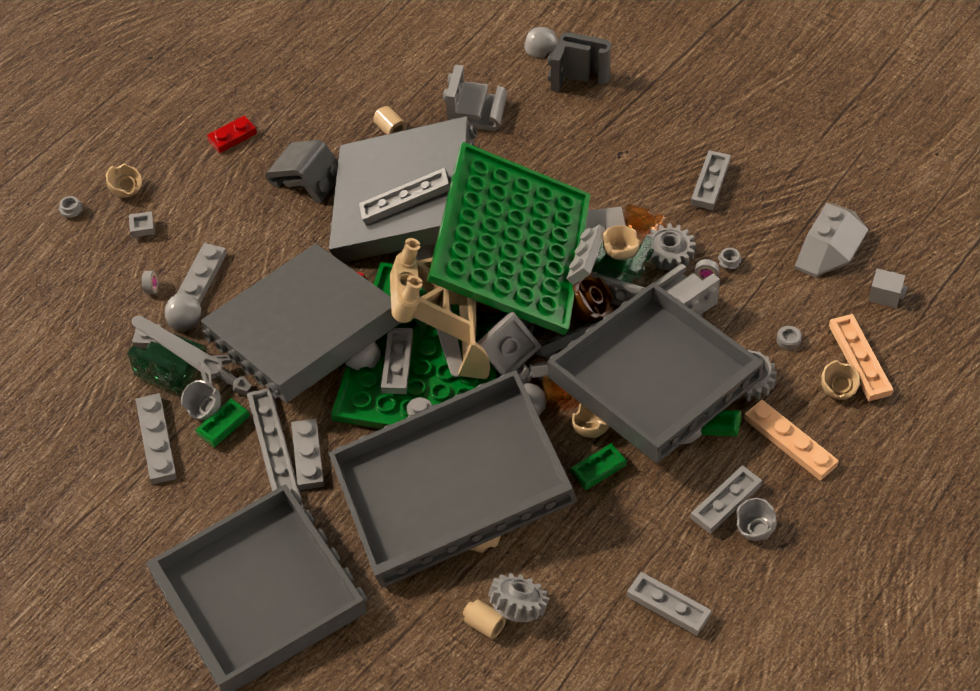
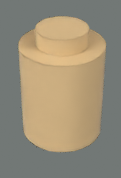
[373,106,407,135]
[463,599,506,640]

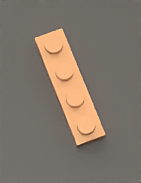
[829,314,893,401]
[744,400,839,481]

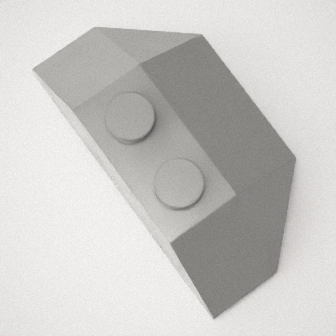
[794,203,868,278]

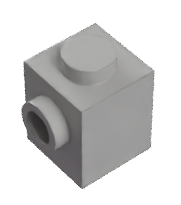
[868,268,908,308]

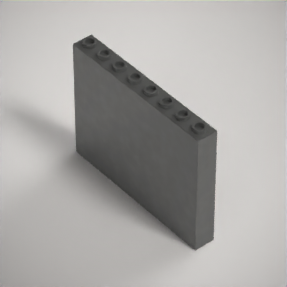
[328,370,578,588]

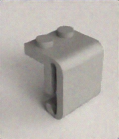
[443,65,508,131]
[654,264,720,316]

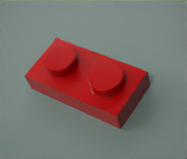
[207,115,257,154]

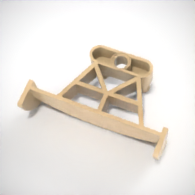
[390,238,490,379]

